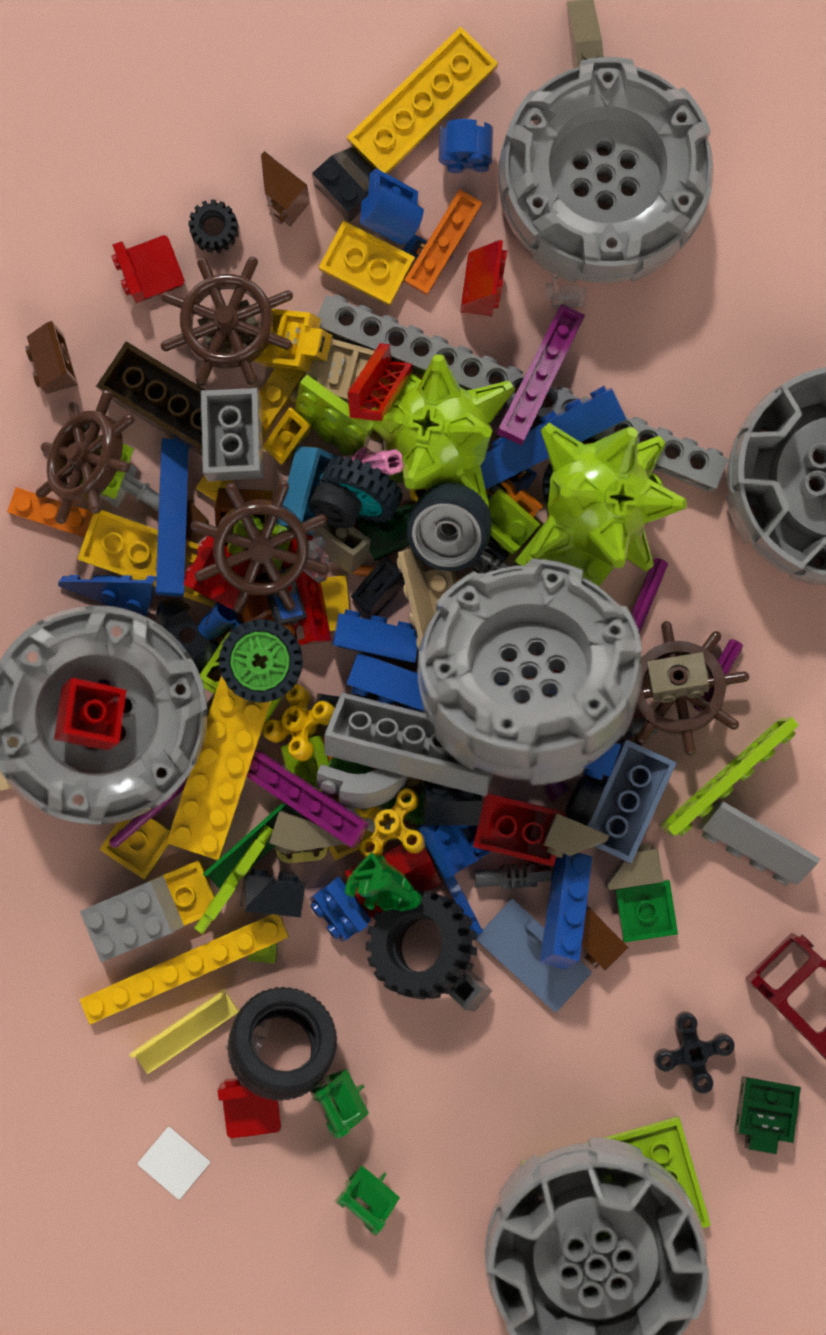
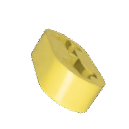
[276,847,329,863]

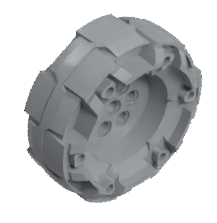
[498,57,714,283]
[726,367,826,585]
[418,559,642,785]
[0,606,207,824]
[485,1137,709,1335]

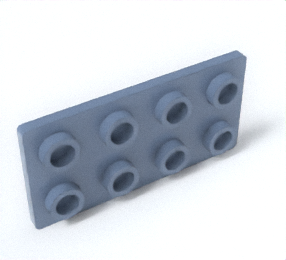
[477,899,592,1012]

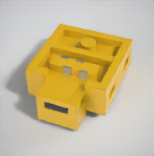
[253,308,332,372]

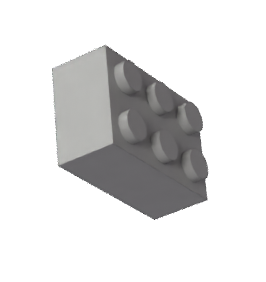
[201,388,264,481]
[80,876,184,962]

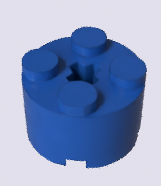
[438,119,493,173]

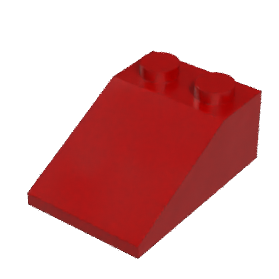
[473,793,567,866]

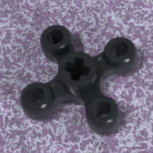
[653,1011,735,1094]

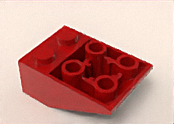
[460,240,507,317]

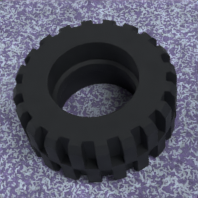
[366,890,477,1000]

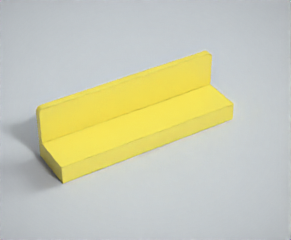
[129,988,240,1074]

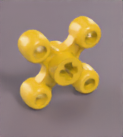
[262,684,335,761]
[355,788,425,858]

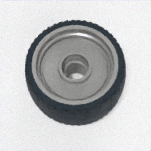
[407,483,492,572]

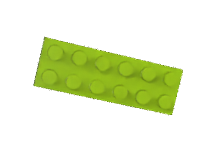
[659,717,799,836]

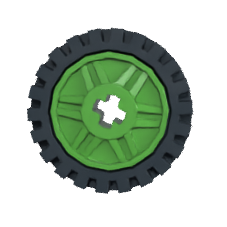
[219,619,303,702]

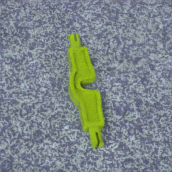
[194,824,273,934]

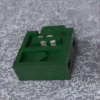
[734,1076,801,1154]

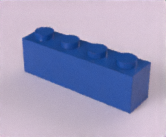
[540,853,593,970]

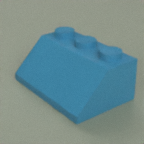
[276,446,338,537]

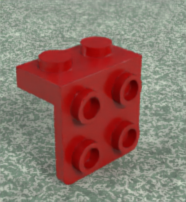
[111,235,185,304]
[183,536,263,609]
[217,1078,282,1139]

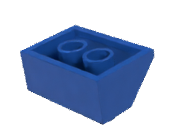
[331,609,418,663]

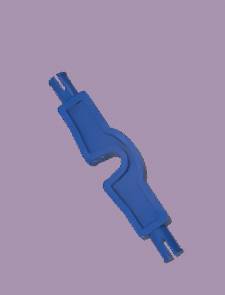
[415,823,483,935]

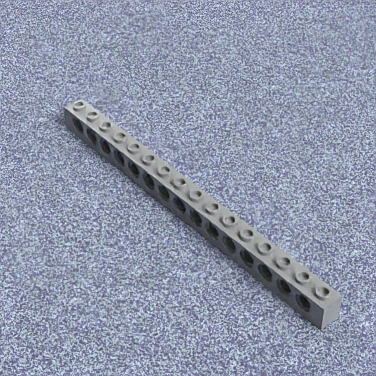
[317,295,728,493]

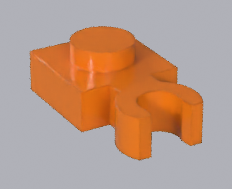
[493,479,543,518]

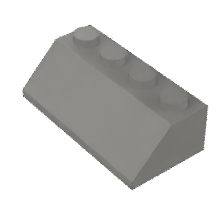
[698,800,821,886]

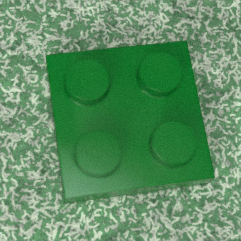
[615,879,678,943]

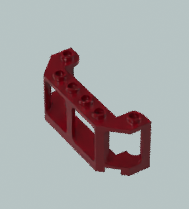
[745,933,826,1060]

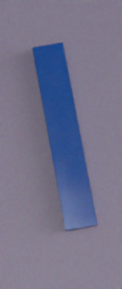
[156,438,189,596]

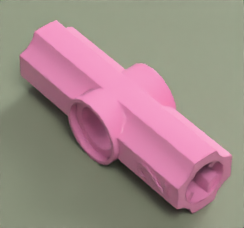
[343,447,404,475]

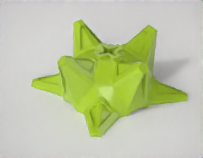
[370,354,515,507]
[529,423,687,572]

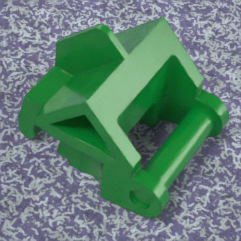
[345,852,421,911]
[310,1069,369,1139]
[335,1165,400,1236]

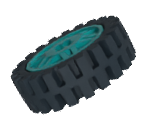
[319,456,403,523]

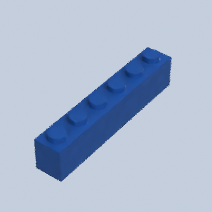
[481,386,626,489]

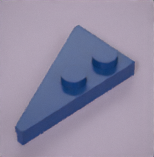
[58,575,156,617]

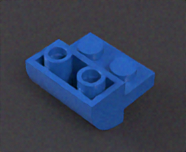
[360,168,424,245]
[420,825,491,879]
[309,876,372,942]

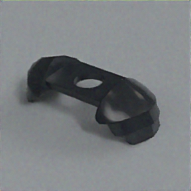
[156,599,220,673]

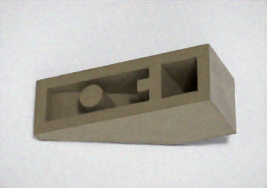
[567,0,604,69]
[269,810,345,854]

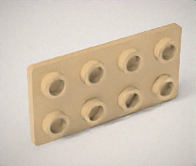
[397,547,457,651]

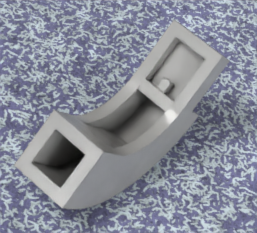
[317,764,410,809]

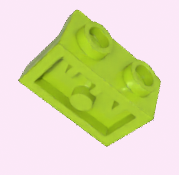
[488,488,540,554]

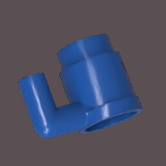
[198,602,242,640]

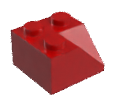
[54,678,126,751]

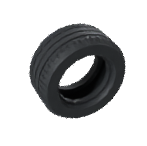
[227,987,337,1101]

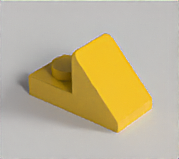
[263,407,311,465]

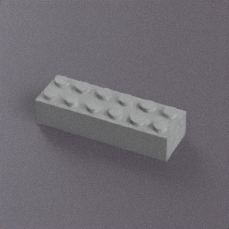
[325,692,493,796]

